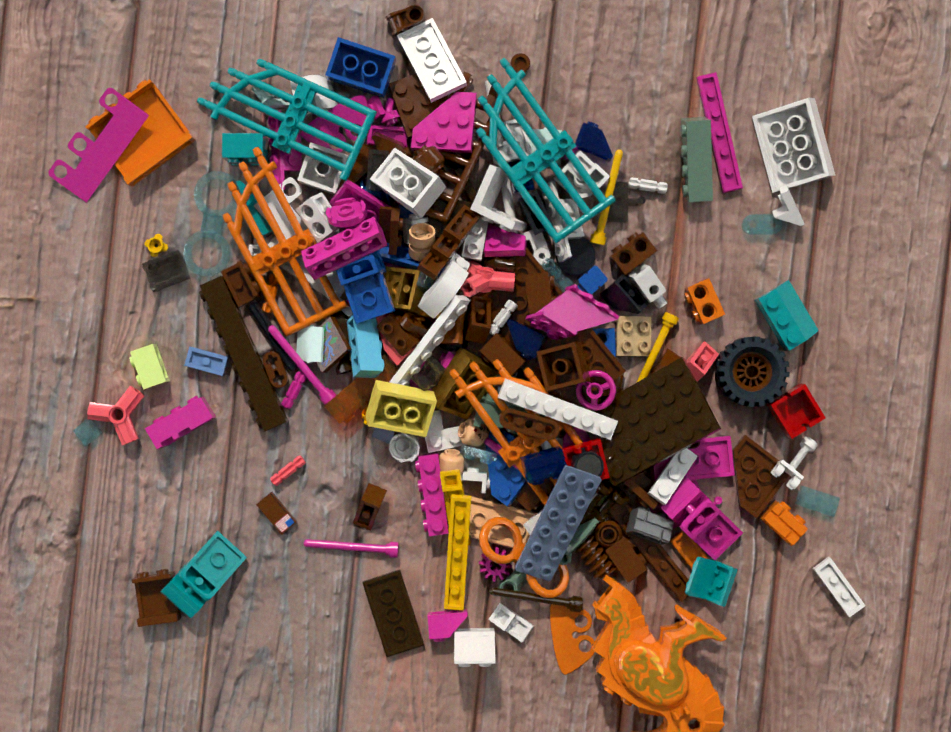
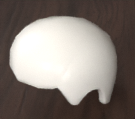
[389,433,420,463]

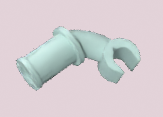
[252,86,290,109]

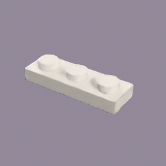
[647,448,697,505]
[813,556,866,617]

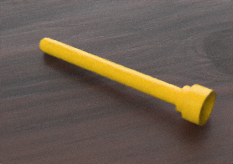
[589,149,623,245]
[636,312,679,383]

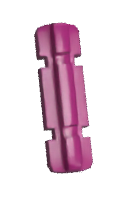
[281,371,307,409]

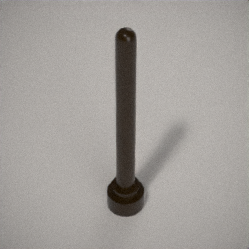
[489,587,583,612]

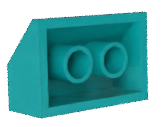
[754,280,819,351]

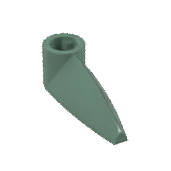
[560,518,599,565]

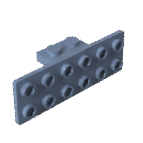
[515,465,602,581]

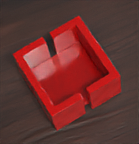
[766,384,826,439]

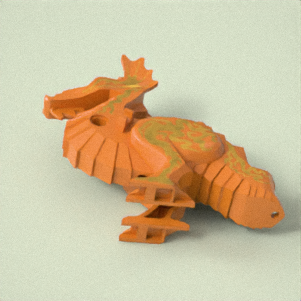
[591,575,727,732]

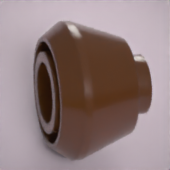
[595,521,622,548]

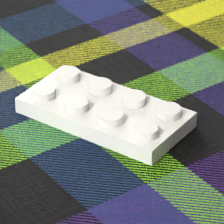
[397,18,467,103]

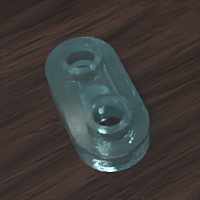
[741,214,782,235]
[460,445,498,465]

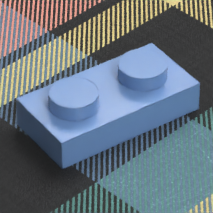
[184,346,229,376]

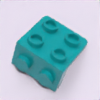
[685,557,738,607]

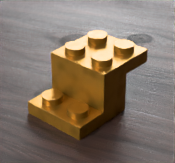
[384,267,446,319]

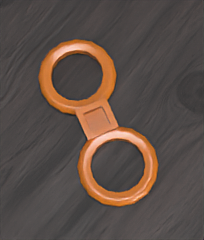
[479,517,569,598]

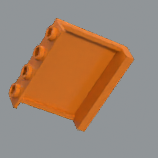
[85,79,196,187]

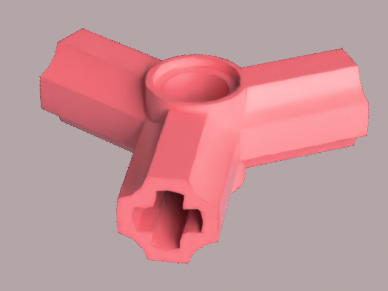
[460,260,515,297]
[87,386,144,446]

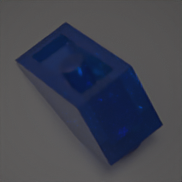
[575,121,613,162]
[507,319,548,360]

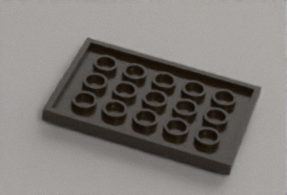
[587,357,721,486]

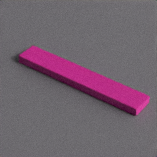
[696,72,743,193]

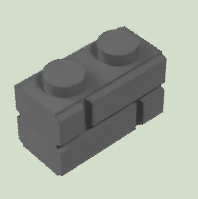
[626,506,674,545]

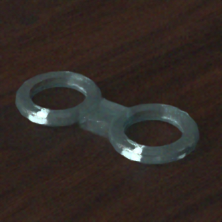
[184,171,241,277]

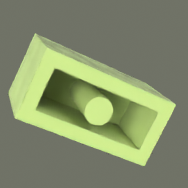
[129,344,170,389]

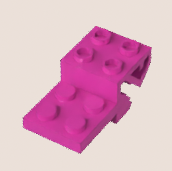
[658,475,743,560]

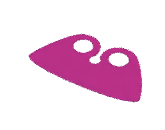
[301,95,367,153]

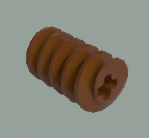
[575,535,617,579]

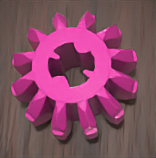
[479,547,512,582]

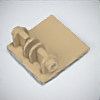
[615,316,651,356]

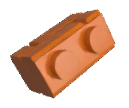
[760,500,808,546]

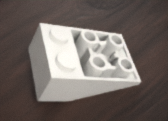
[454,628,495,667]

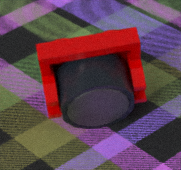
[560,438,610,480]

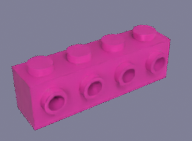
[301,217,387,280]
[415,453,449,536]

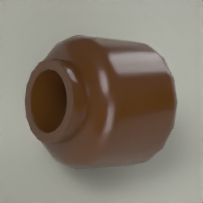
[415,145,445,174]

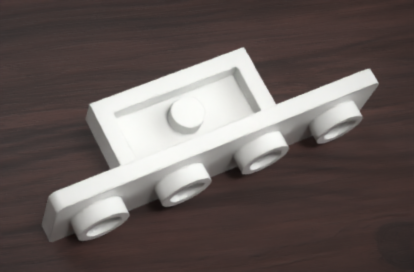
[542,181,584,262]

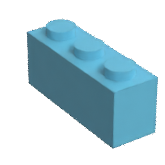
[347,315,384,378]

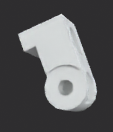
[521,230,551,265]

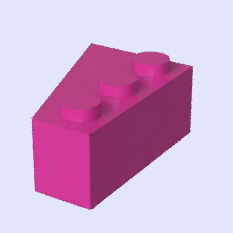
[145,396,216,449]

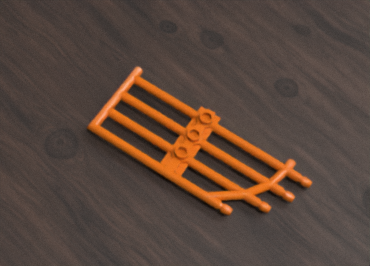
[222,147,349,337]
[449,359,583,506]

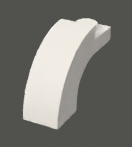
[418,253,470,319]

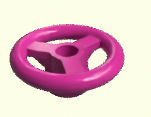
[576,370,616,411]

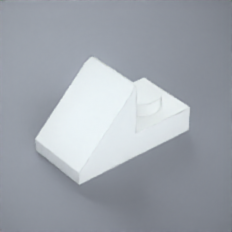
[772,184,804,226]

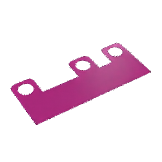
[48,88,149,203]

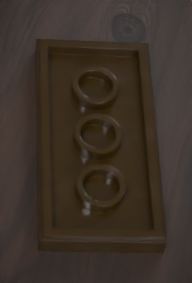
[362,569,425,657]

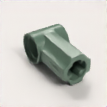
[498,570,528,598]

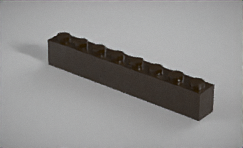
[199,276,289,432]

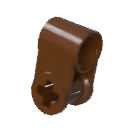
[385,5,425,36]

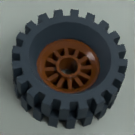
[714,336,790,407]

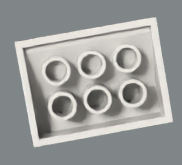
[752,98,835,193]

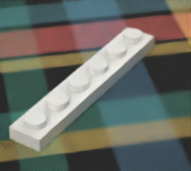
[389,295,470,386]
[498,378,618,440]

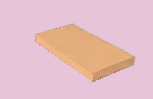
[465,494,538,548]

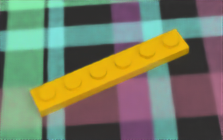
[444,494,472,611]

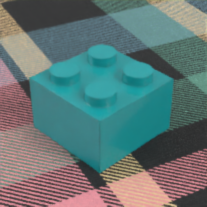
[222,133,268,166]

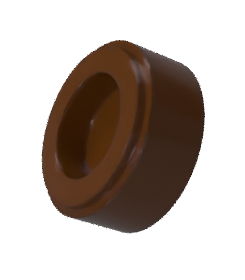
[510,53,530,73]

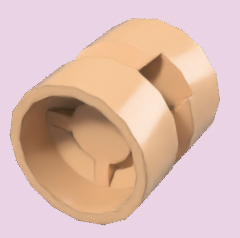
[409,223,435,261]

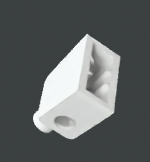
[626,263,667,309]

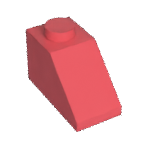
[686,341,719,381]

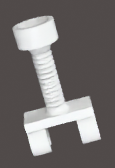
[771,437,818,490]

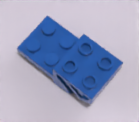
[336,250,395,324]

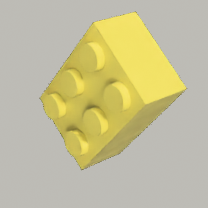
[365,380,437,437]

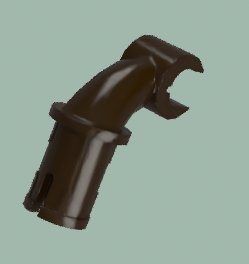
[481,256,517,273]

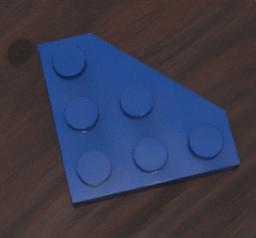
[485,429,540,507]

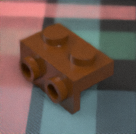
[379,206,403,255]
[221,260,261,307]
[377,310,423,356]
[623,473,659,509]

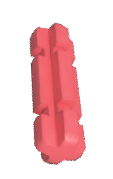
[270,456,306,486]

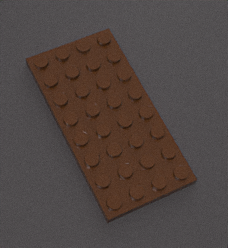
[466,247,626,407]

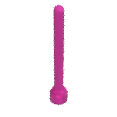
[268,325,336,405]
[303,539,399,558]

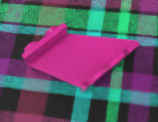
[526,284,619,340]

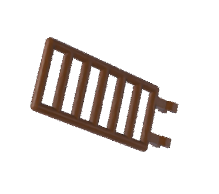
[394,71,498,223]

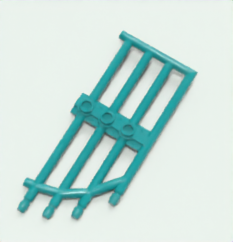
[476,58,616,244]
[197,59,377,181]

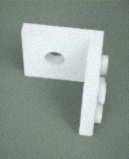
[470,165,527,233]

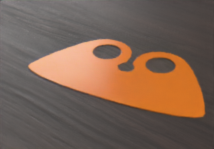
[550,604,594,675]

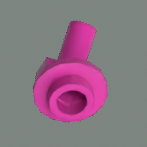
[381,98,400,126]

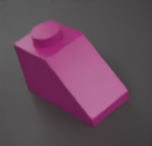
[427,609,468,642]

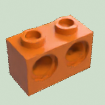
[684,278,725,325]

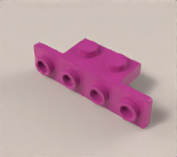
[268,111,302,191]

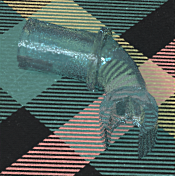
[542,258,574,291]

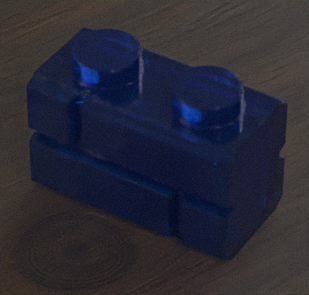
[520,446,566,485]

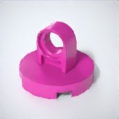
[326,198,367,230]

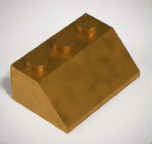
[432,348,498,420]

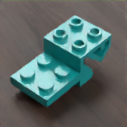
[160,531,247,618]

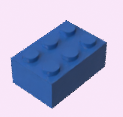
[325,37,396,98]

